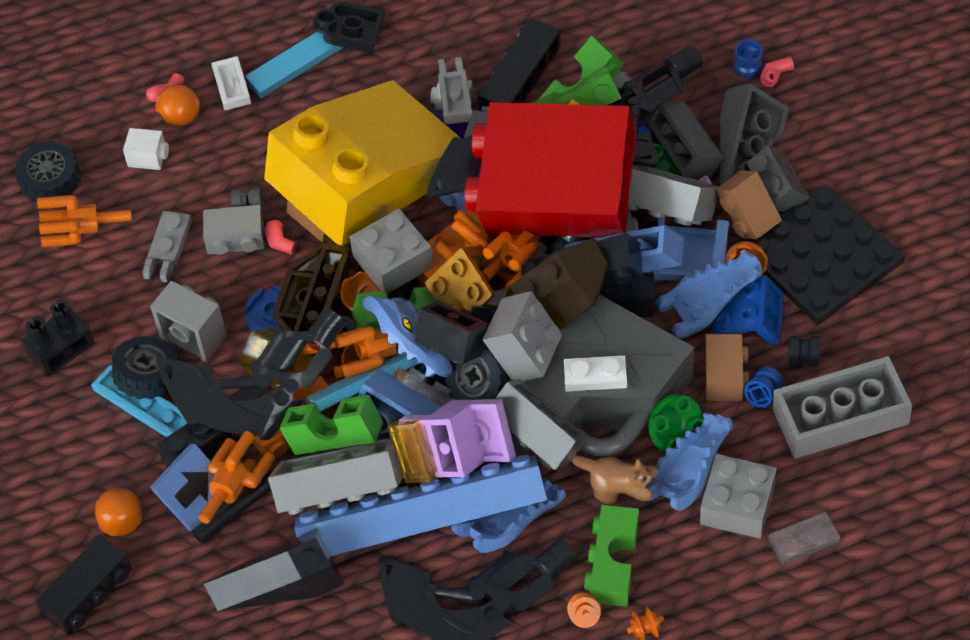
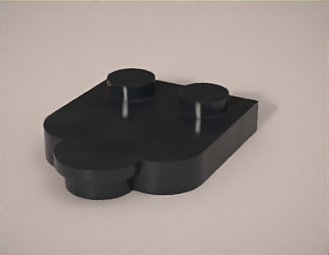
[312,2,386,53]

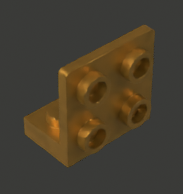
[425,245,495,311]

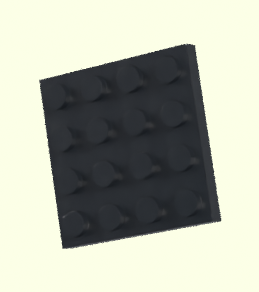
[745,184,905,326]

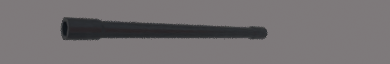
[192,375,396,545]

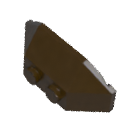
[505,238,610,330]
[271,243,351,344]

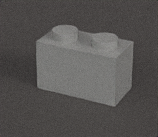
[203,205,265,255]

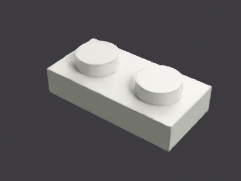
[211,56,251,111]
[564,355,627,392]

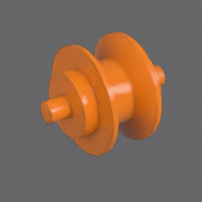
[567,593,601,628]
[626,607,664,640]

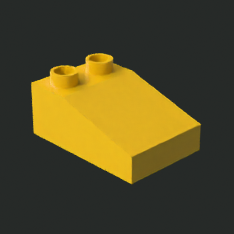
[264,80,460,246]

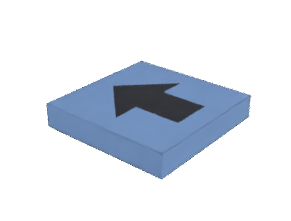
[150,444,214,531]

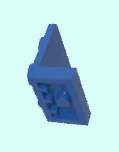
[711,275,783,345]

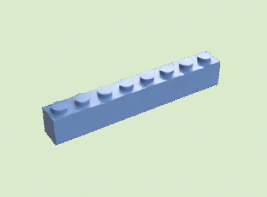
[295,455,547,556]

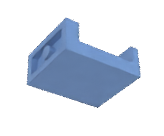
[652,218,729,282]

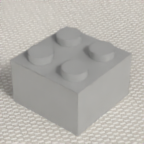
[350,208,434,294]
[150,281,227,363]
[482,291,562,381]
[700,454,777,539]

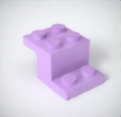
[399,399,516,477]

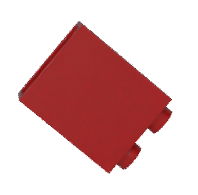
[465,102,636,238]

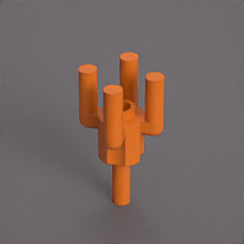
[37,195,132,247]
[432,209,516,283]
[481,231,543,292]
[329,326,399,378]
[198,431,275,524]

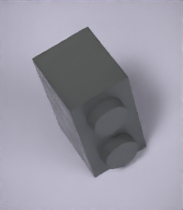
[746,145,810,213]

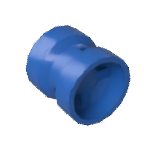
[734,39,763,79]
[744,367,784,408]

